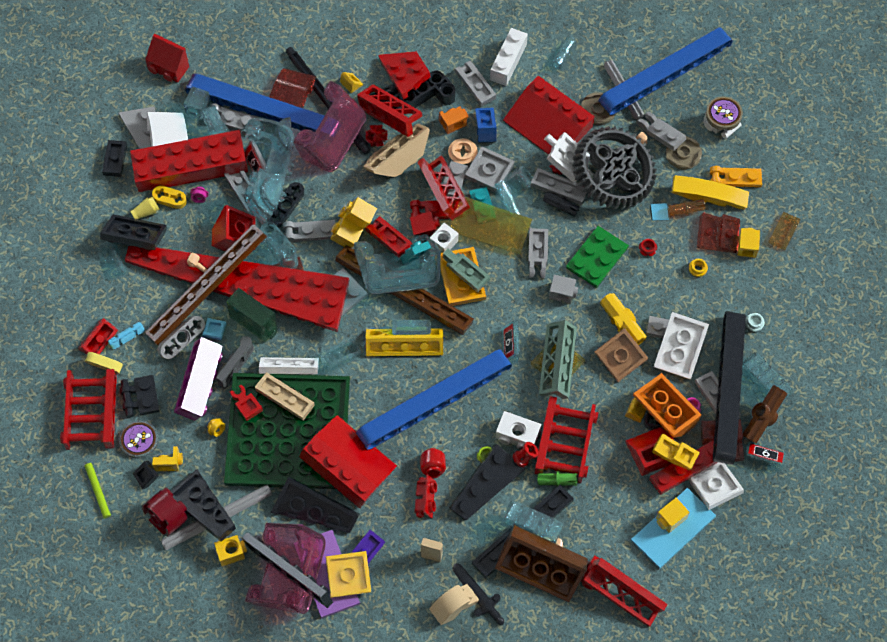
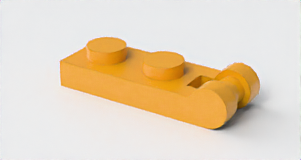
[710,166,762,187]

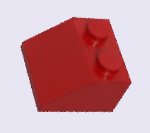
[145,33,189,83]

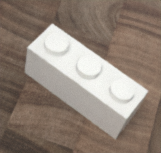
[490,28,528,86]

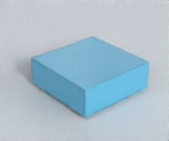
[203,318,227,341]

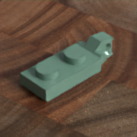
[442,249,491,293]

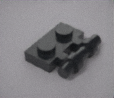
[120,375,160,418]

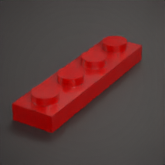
[649,440,717,495]

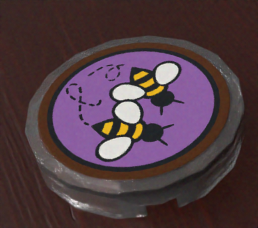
[119,420,159,459]

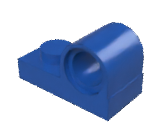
[475,108,497,143]

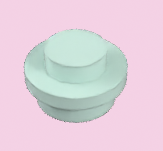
[745,313,765,332]

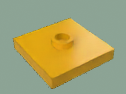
[325,551,371,598]

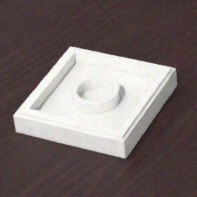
[688,462,744,510]

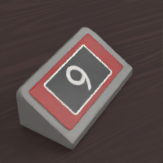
[244,140,269,181]

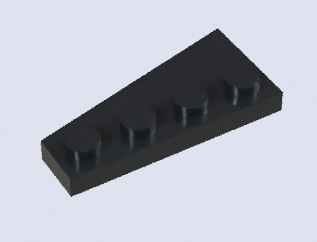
[171,469,236,542]

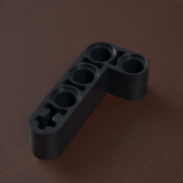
[387,70,456,115]

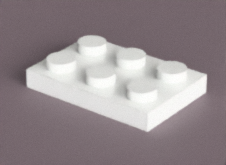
[654,312,709,380]

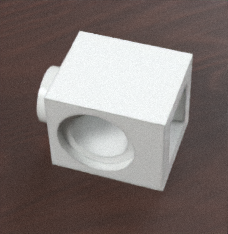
[430,223,459,254]

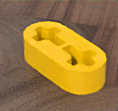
[152,186,187,209]

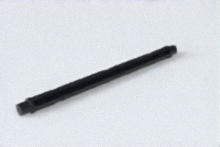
[286,47,371,155]

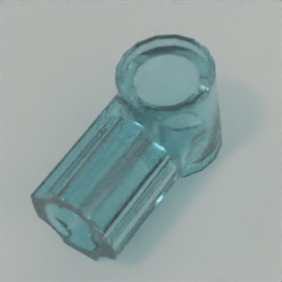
[200,105,229,135]

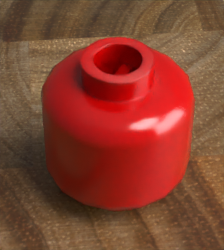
[420,448,446,479]

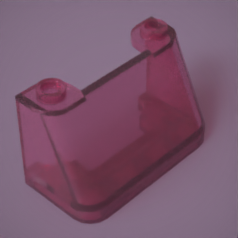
[293,81,366,172]
[245,523,326,614]

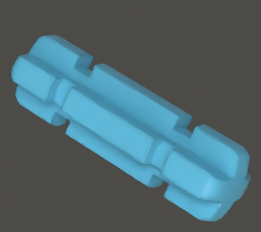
[108,322,145,349]

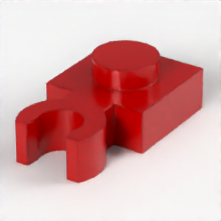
[230,385,263,421]

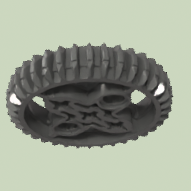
[572,126,657,210]

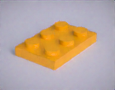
[437,247,486,306]

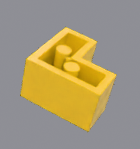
[330,197,377,248]

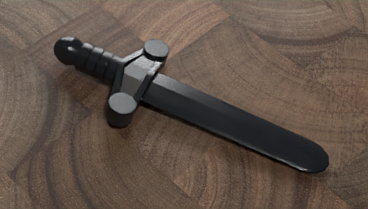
[452,563,504,625]

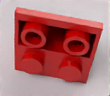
[625,427,674,476]

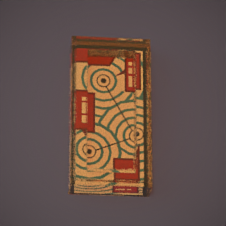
[768,212,800,251]

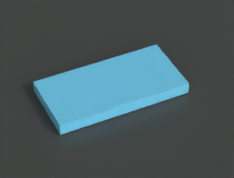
[631,488,716,569]

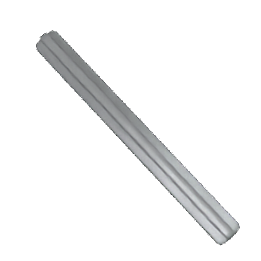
[161,485,272,550]

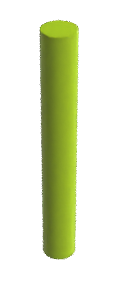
[84,463,111,519]

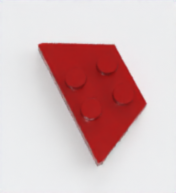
[378,51,431,100]

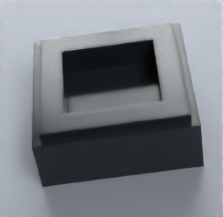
[133,461,159,489]

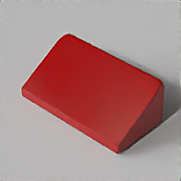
[78,318,118,355]

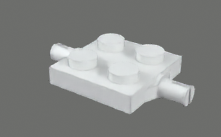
[544,133,594,183]

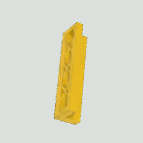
[366,328,443,356]

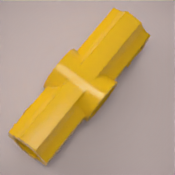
[600,293,647,345]

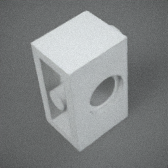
[496,411,541,450]

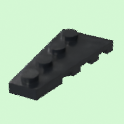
[449,444,526,520]
[270,476,360,533]

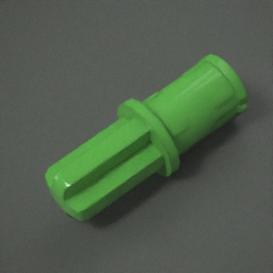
[537,471,577,487]

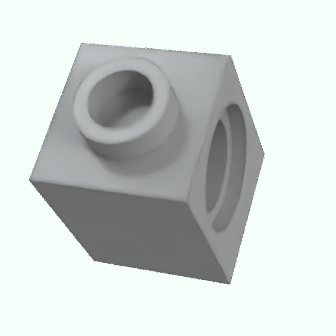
[549,275,579,304]

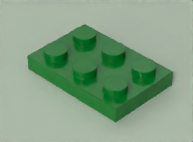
[566,226,629,288]

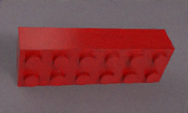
[130,130,248,192]

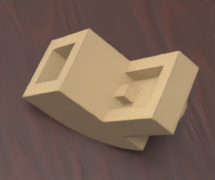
[429,584,479,625]

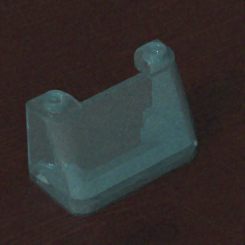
[354,234,441,294]

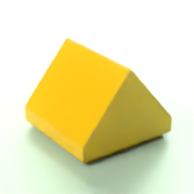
[340,72,363,93]
[625,397,646,423]

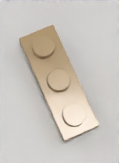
[255,372,315,420]

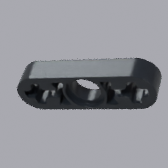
[267,182,305,228]

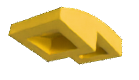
[652,434,700,470]

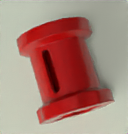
[513,442,539,467]

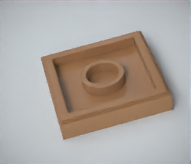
[594,328,649,382]

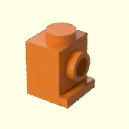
[439,106,468,134]

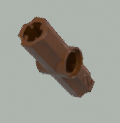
[742,385,788,444]

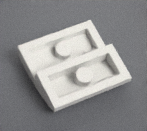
[146,112,188,147]

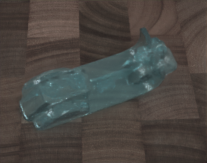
[241,117,302,224]

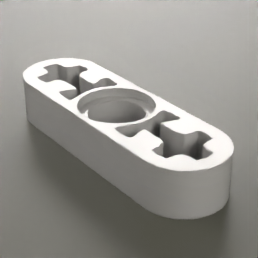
[157,315,205,359]

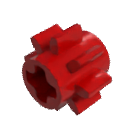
[365,125,388,147]

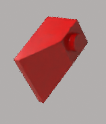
[212,205,256,251]

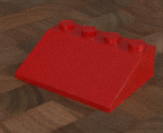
[503,76,595,155]
[299,415,397,508]

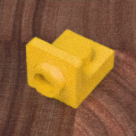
[152,446,183,471]

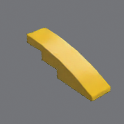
[671,175,749,210]

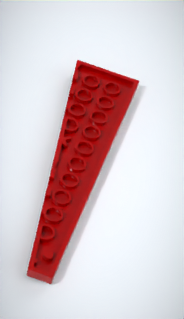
[125,246,350,332]

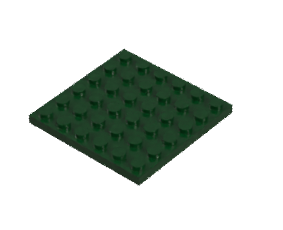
[224,373,350,489]

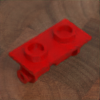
[414,474,437,519]

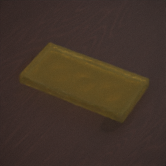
[451,196,532,254]

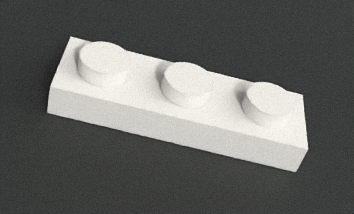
[259,357,319,375]

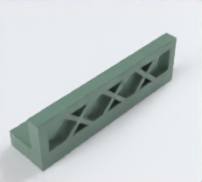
[539,320,577,399]

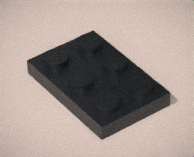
[100,214,167,250]

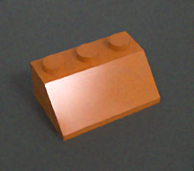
[633,373,701,438]

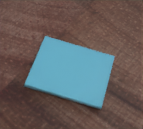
[651,203,669,221]

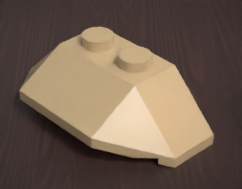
[363,123,430,177]

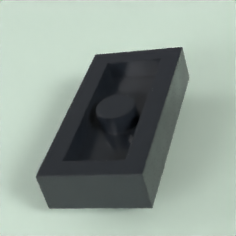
[102,140,127,177]

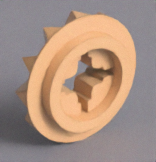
[448,138,478,165]

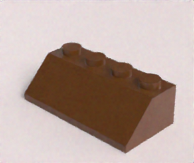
[495,525,588,602]

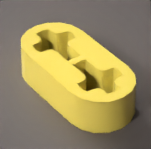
[85,352,123,374]

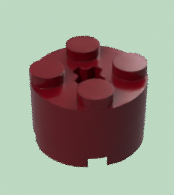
[142,487,188,536]

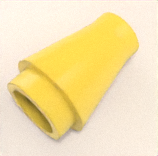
[131,197,160,219]

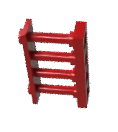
[60,369,117,450]
[535,396,599,483]

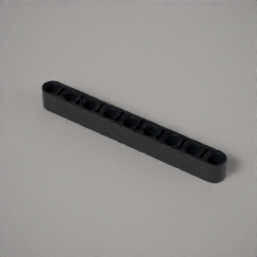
[712,311,746,465]

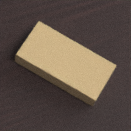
[421,538,443,562]

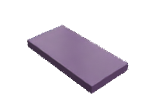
[294,530,360,619]

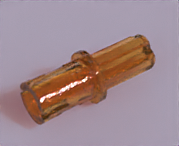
[668,199,706,217]

